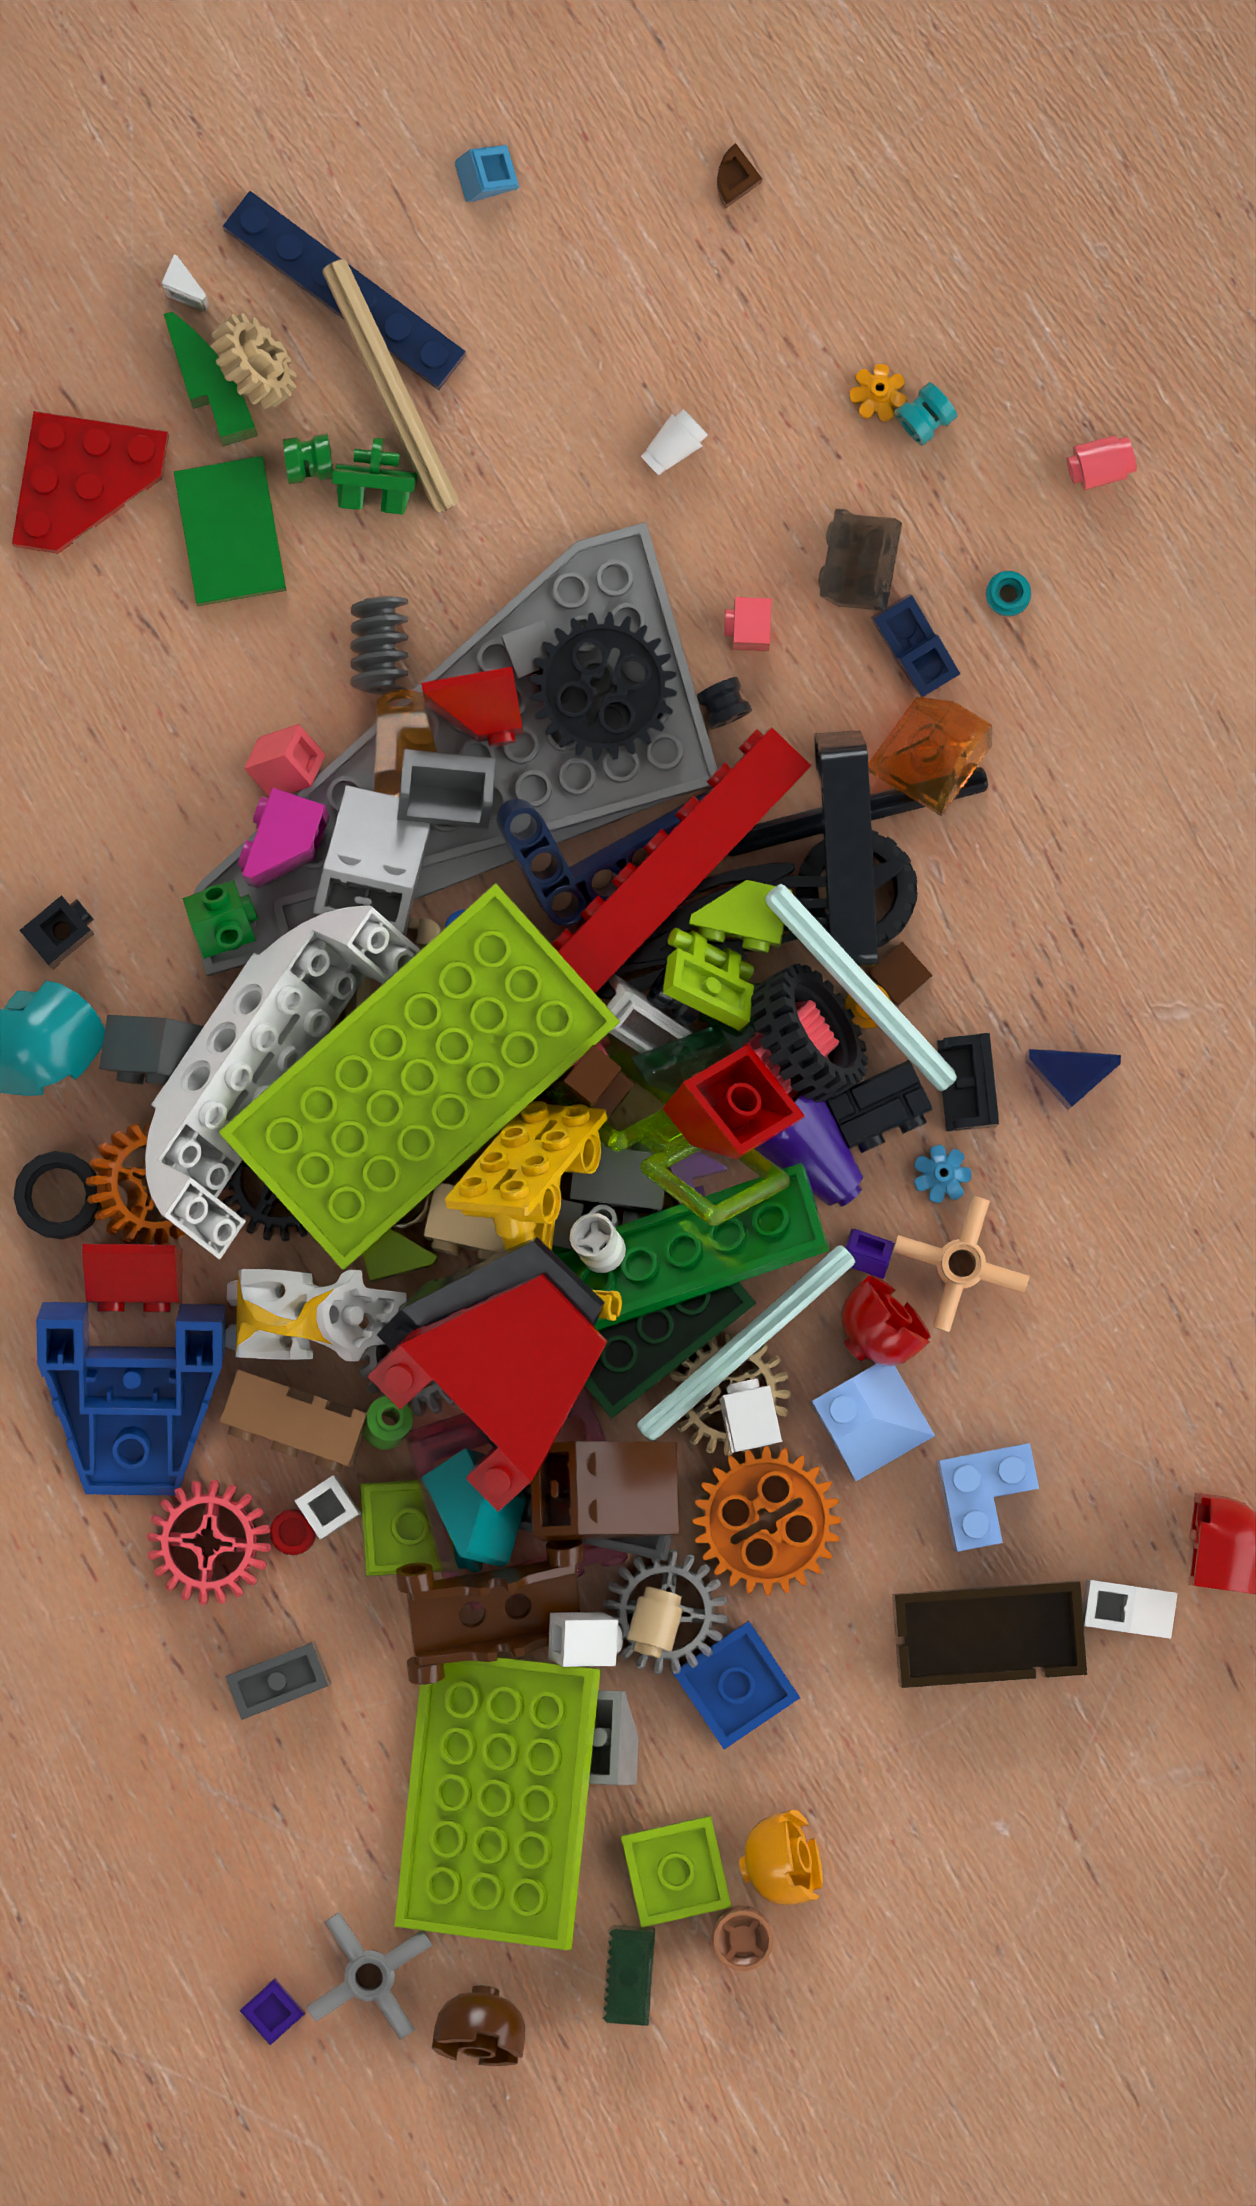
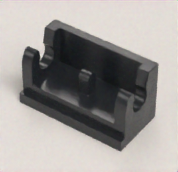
[937,1033,999,1132]

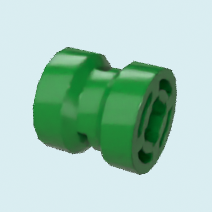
[283,434,333,484]

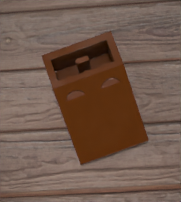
[531,1441,680,1542]

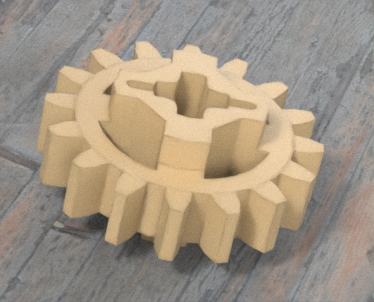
[211,313,297,409]

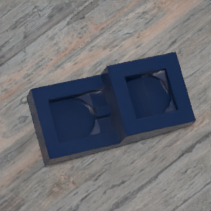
[871,594,961,697]

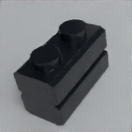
[826,1060,933,1154]

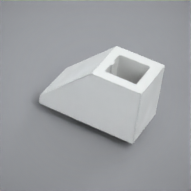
[1082,1579,1178,1639]

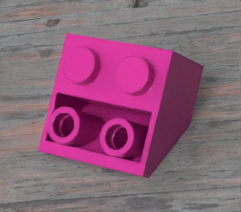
[238,788,330,889]

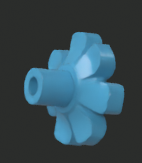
[914,1145,971,1203]

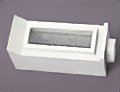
[607,974,708,1081]

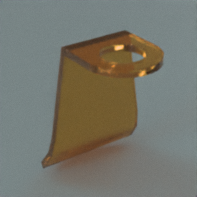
[374,690,438,797]

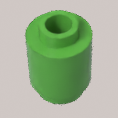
[363,1396,413,1450]

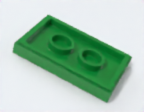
[173,456,287,606]

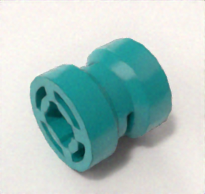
[894,382,958,446]

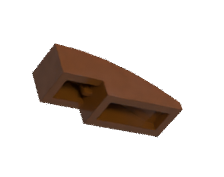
[564,1045,635,1127]

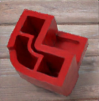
[1188,1493,1256,1594]

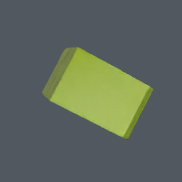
[363,1229,439,1282]

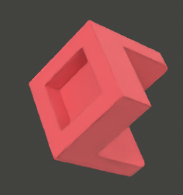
[244,724,326,797]

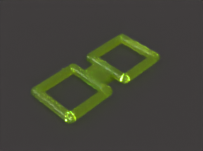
[546,1051,790,1226]

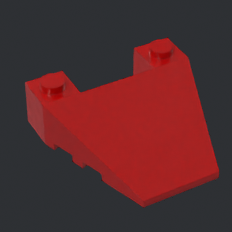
[368,1273,608,1512]

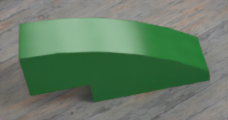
[163,312,258,446]

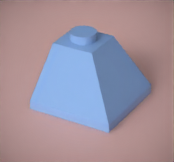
[810,1364,935,1482]

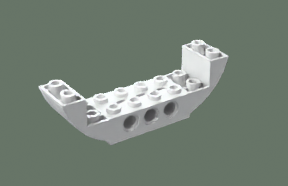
[145,905,420,1260]

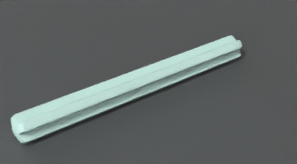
[765,884,957,1091]
[637,1245,855,1442]

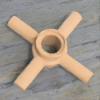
[893,1196,1030,1332]

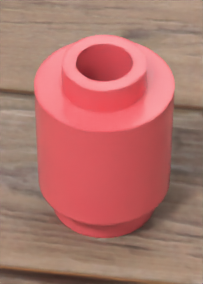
[1067,435,1137,490]

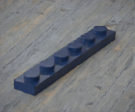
[223,191,466,390]

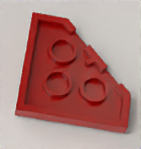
[12,411,169,554]

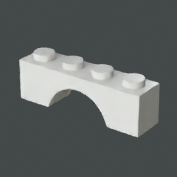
[719,1379,782,1453]

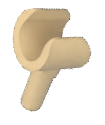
[408,917,443,947]

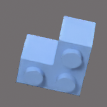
[936,1443,1039,1552]

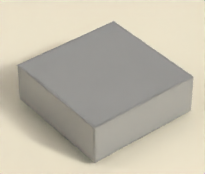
[501,619,554,680]

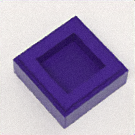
[845,1228,895,1279]
[240,1978,306,2045]

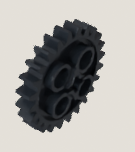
[529,612,677,761]

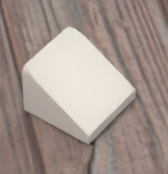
[161,255,209,312]

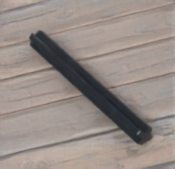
[728,767,988,856]

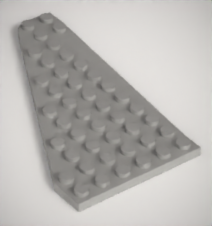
[193,522,717,976]

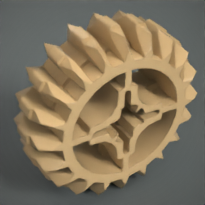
[666,1332,791,1456]

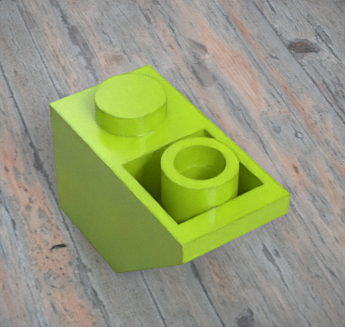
[689,880,792,953]

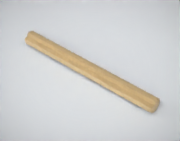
[323,259,458,513]

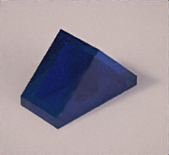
[1025,1049,1121,1110]

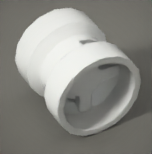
[569,1213,626,1273]

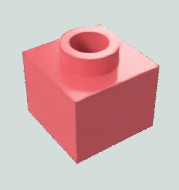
[724,597,772,651]

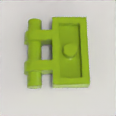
[663,928,754,1030]

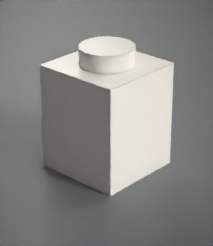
[295,1475,361,1540]
[548,1612,623,1667]

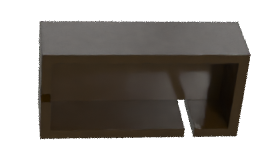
[892,1581,1087,1688]

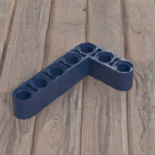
[496,790,710,926]

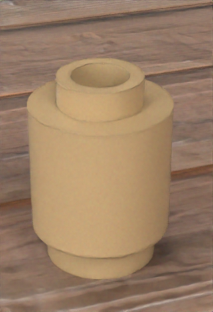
[627,1587,683,1659]

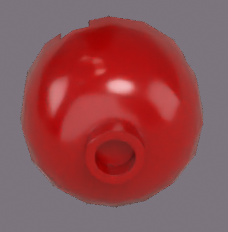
[841,1275,931,1366]

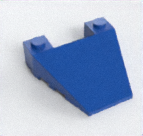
[36,1302,226,1496]

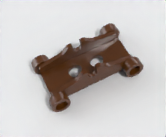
[396,1540,584,1685]

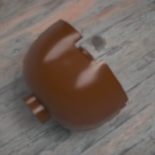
[432,1985,525,2066]

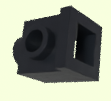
[19,895,94,970]

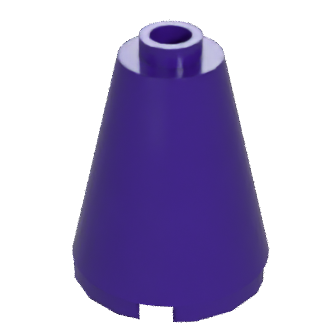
[754,1090,863,1207]

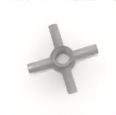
[306,1912,433,2039]

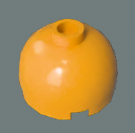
[739,1810,823,1905]

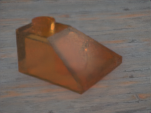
[868,696,992,816]

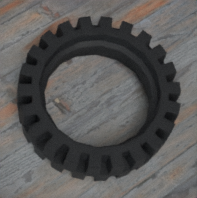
[751,963,868,1102]

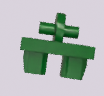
[332,437,417,515]

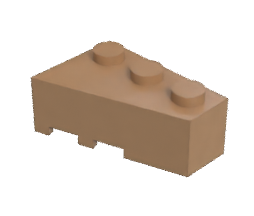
[220,1370,367,1472]

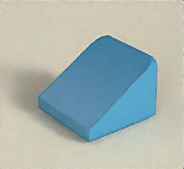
[455,145,519,202]

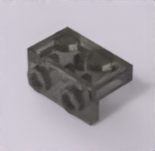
[818,508,902,611]

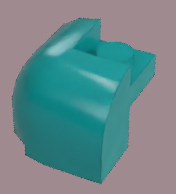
[0,980,105,1096]

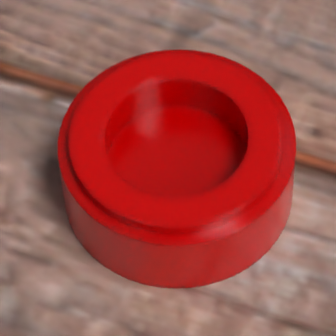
[270,1509,316,1555]

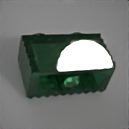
[602,1925,655,2026]

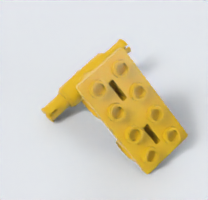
[445,1101,622,1321]

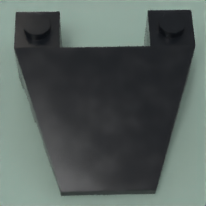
[377,1237,605,1447]

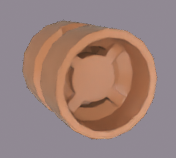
[712,1905,773,1971]

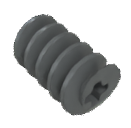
[350,596,408,695]

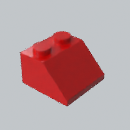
[662,1044,805,1160]
[82,1244,183,1313]

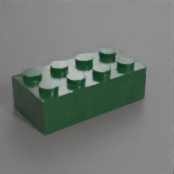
[584,1282,756,1420]

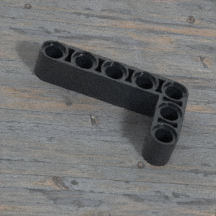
[814,730,878,967]

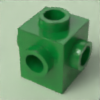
[182,880,258,959]

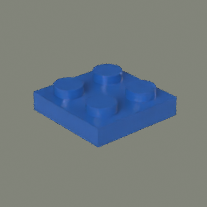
[672,1620,800,1749]

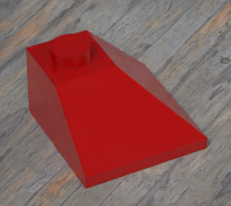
[421,666,524,747]

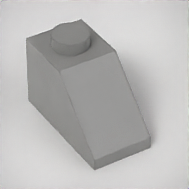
[589,1690,639,1785]

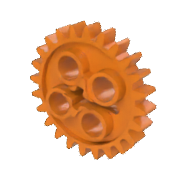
[692,1446,842,1596]

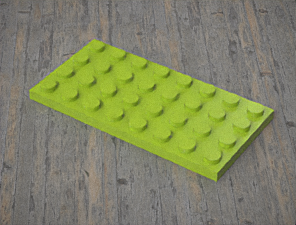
[218,883,620,1270]

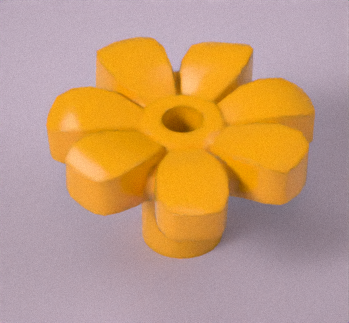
[849,364,907,422]

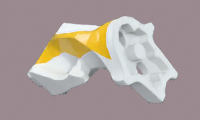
[225,1269,406,1361]

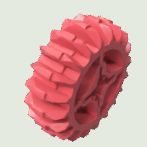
[146,1480,272,1605]

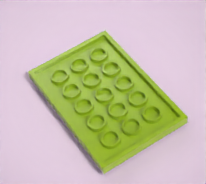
[394,1657,601,1950]

